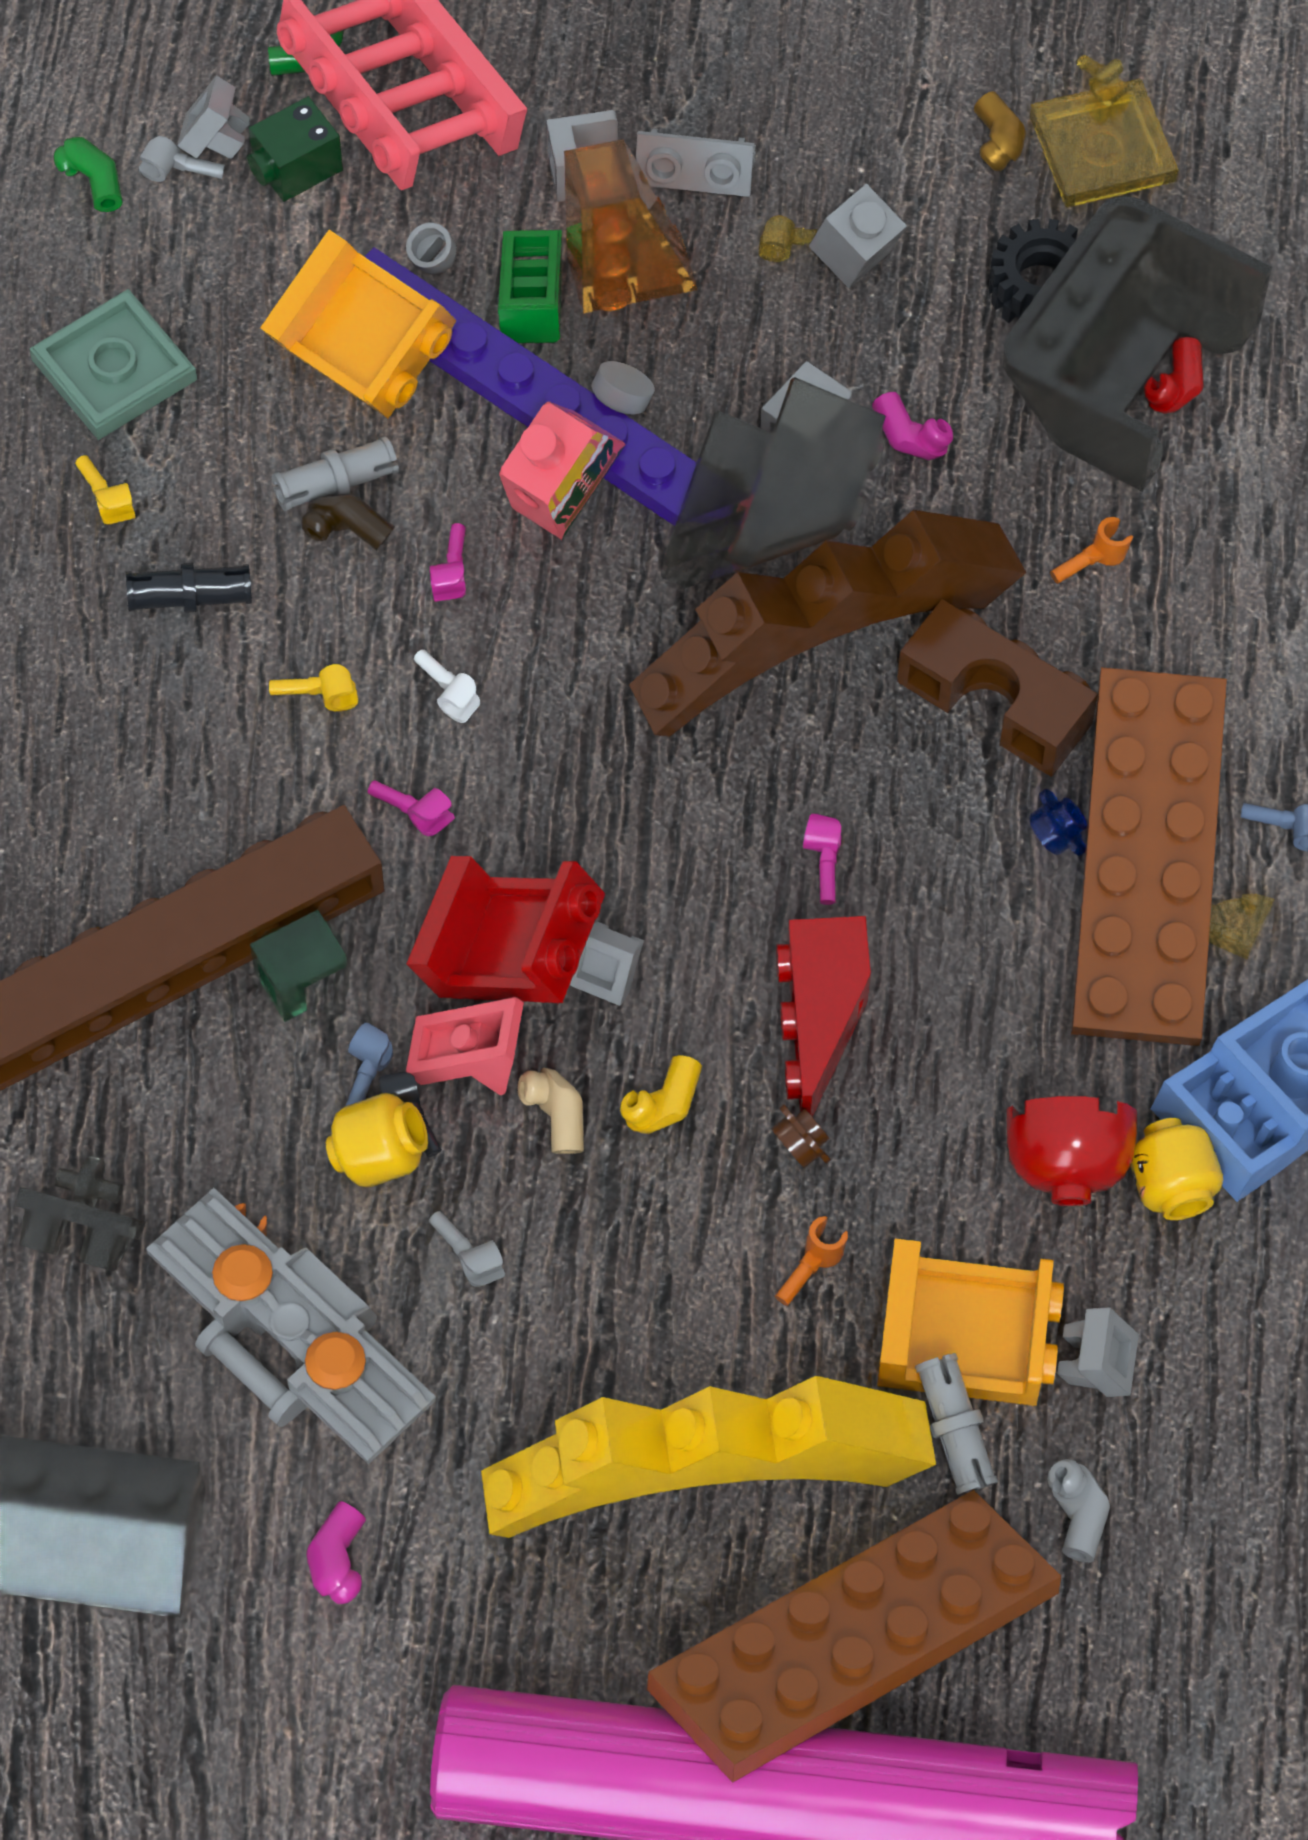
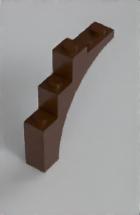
[629,509,1027,737]

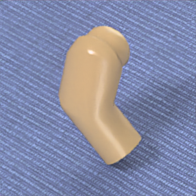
[518,1068,584,1154]

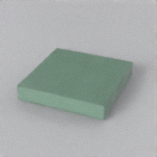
[29,289,197,441]

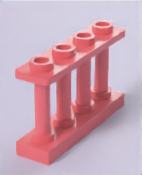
[277,0,527,191]

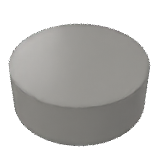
[591,361,655,415]

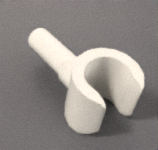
[414,649,480,723]

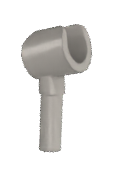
[139,136,225,182]
[429,1211,505,1287]

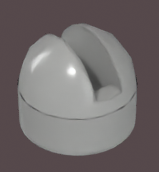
[406,223,456,275]

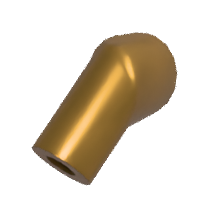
[974,91,1026,171]

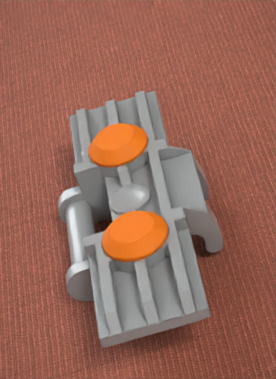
[146,1188,436,1465]

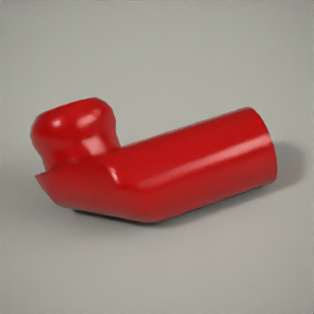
[1144,337,1204,414]

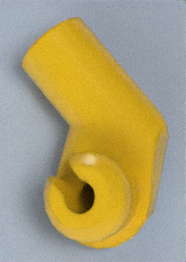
[620,1055,702,1134]

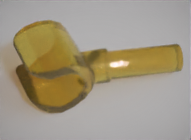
[1077,55,1132,106]
[758,215,819,262]

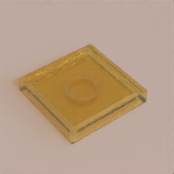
[1030,78,1179,208]

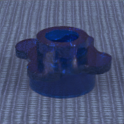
[1029,789,1087,856]

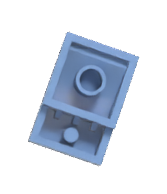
[1151,979,1308,1202]

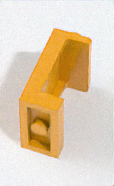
[260,230,457,419]
[877,1238,1064,1406]

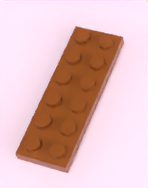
[1071,667,1227,1046]
[647,1490,1061,1783]

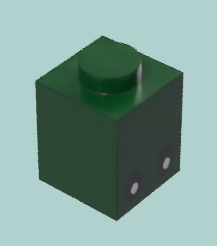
[247,96,343,202]

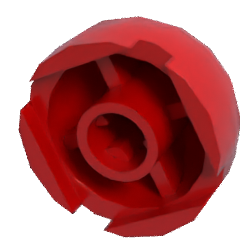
[1007,1096,1137,1206]

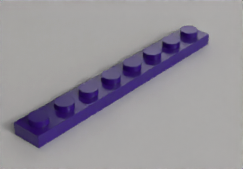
[364,247,748,550]

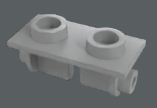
[634,128,756,197]

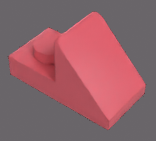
[406,997,524,1095]

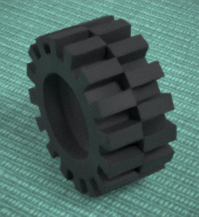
[989,219,1099,334]

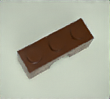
[897,599,1098,777]

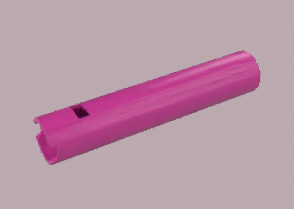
[430,1685,1138,1840]

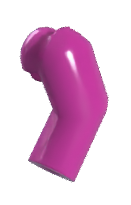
[306,1501,366,1604]

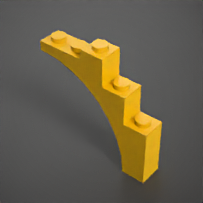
[481,1376,936,1538]

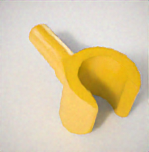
[75,455,136,524]
[269,664,358,712]

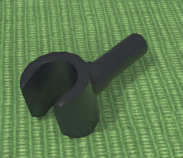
[379,1072,442,1158]

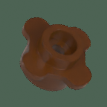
[771,1104,831,1169]

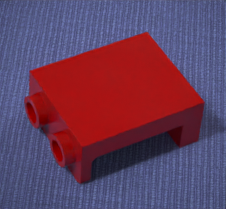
[406,856,606,1003]

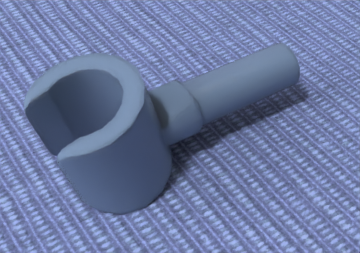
[1241,803,1308,852]
[346,1023,393,1106]

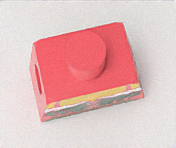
[499,401,626,540]

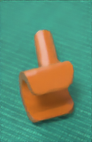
[1050,517,1133,584]
[775,1216,848,1306]

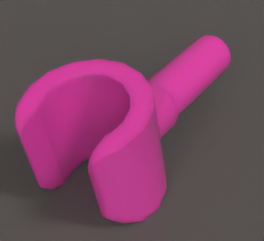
[429,523,466,602]
[368,780,455,836]
[803,813,841,905]

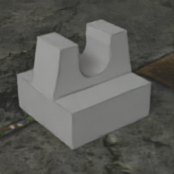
[177,75,250,159]
[570,922,644,1006]
[1057,1308,1139,1397]

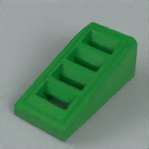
[498,230,562,343]

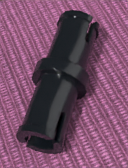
[126,563,252,613]

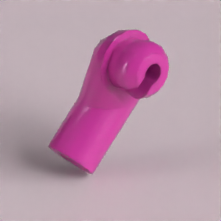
[872,392,954,460]

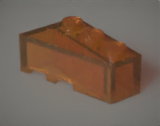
[564,139,698,314]

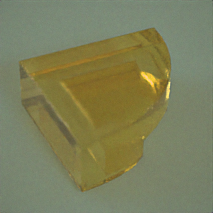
[1209,894,1275,959]

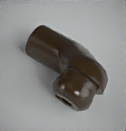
[301,494,395,551]

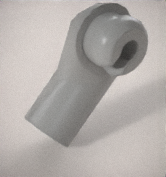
[1047,1459,1110,1563]

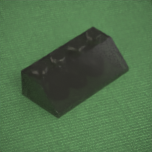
[0,1435,206,1618]

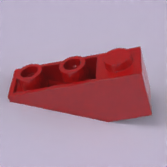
[776,916,871,1117]

